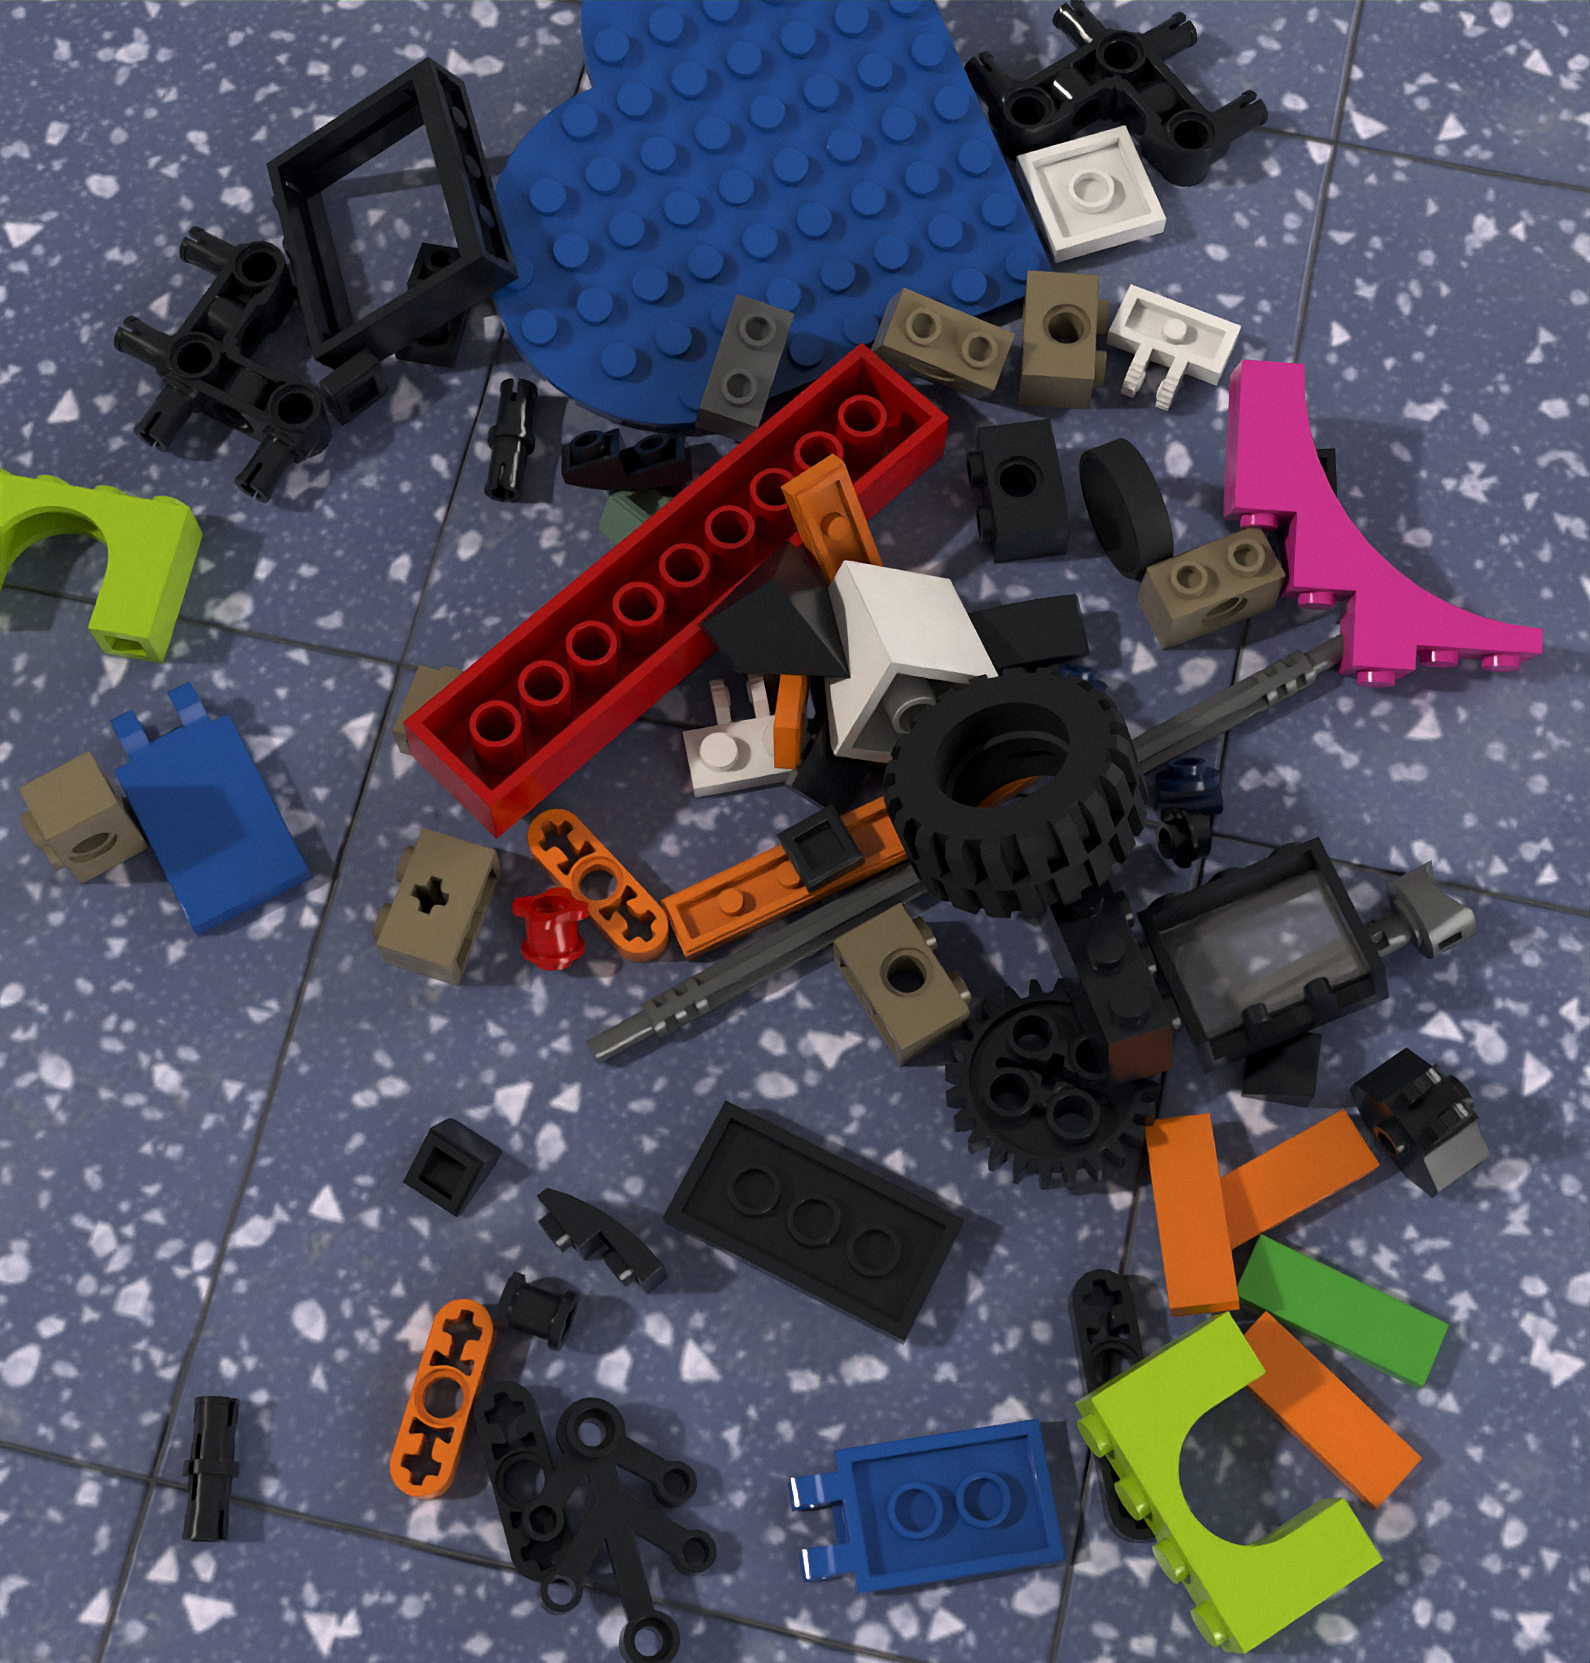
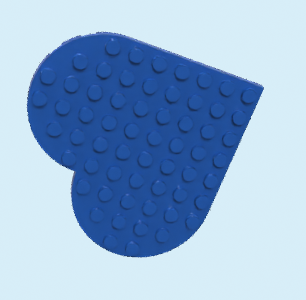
[491,0,1053,430]

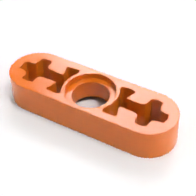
[527,809,670,963]
[390,1299,497,1500]

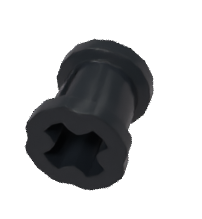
[494,1271,579,1352]

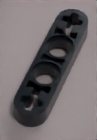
[1068,1269,1155,1543]

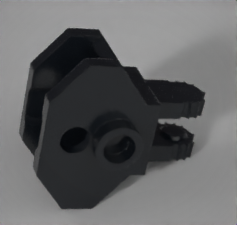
[1349,1047,1491,1198]

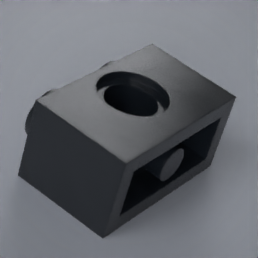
[966,419,1071,564]

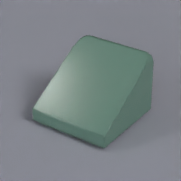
[598,487,674,545]

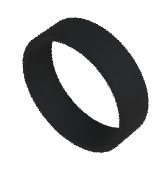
[1079,438,1174,580]

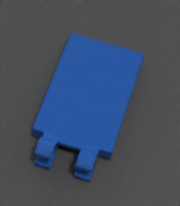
[109,681,313,936]
[788,1418,1065,1595]

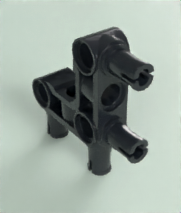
[964,0,1268,187]
[114,226,332,503]

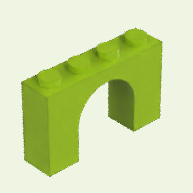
[0,468,203,664]
[1074,1311,1383,1654]

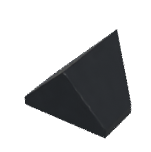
[697,541,851,678]

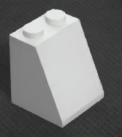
[824,560,998,763]

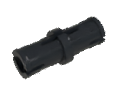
[484,378,538,503]
[182,1396,240,1543]

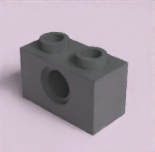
[695,294,795,442]

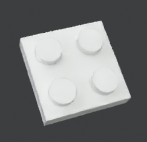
[1015,125,1166,263]

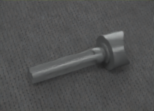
[1230,860,1477,1019]

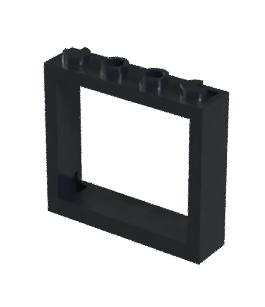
[266,57,519,370]

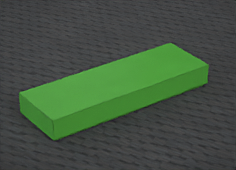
[1237,1234,1449,1390]

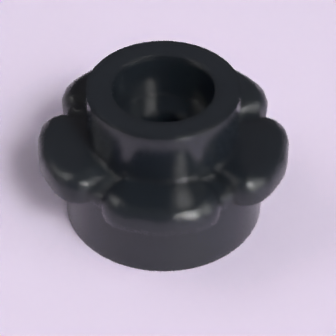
[1156,806,1212,869]

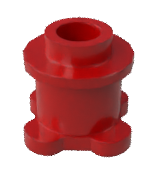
[512,887,589,971]

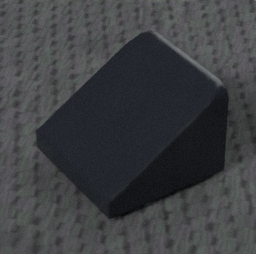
[1241,1032,1321,1108]
[403,1118,502,1217]

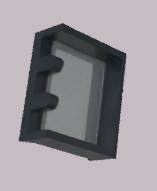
[1136,837,1389,1074]

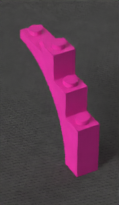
[1223,359,1543,688]

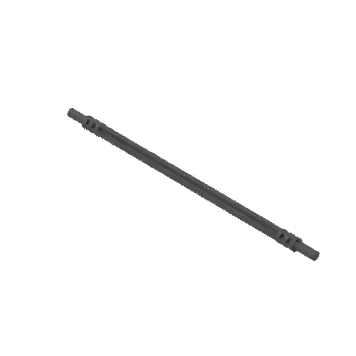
[586,633,1344,1064]

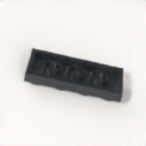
[663,1100,964,1345]

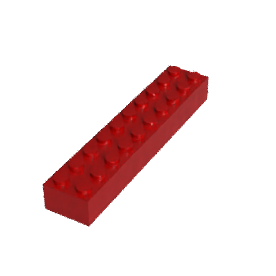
[403,343,949,839]

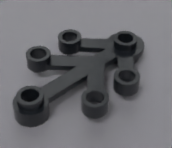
[519,1397,717,1663]

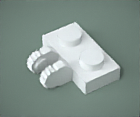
[1106,284,1241,411]
[683,673,811,798]

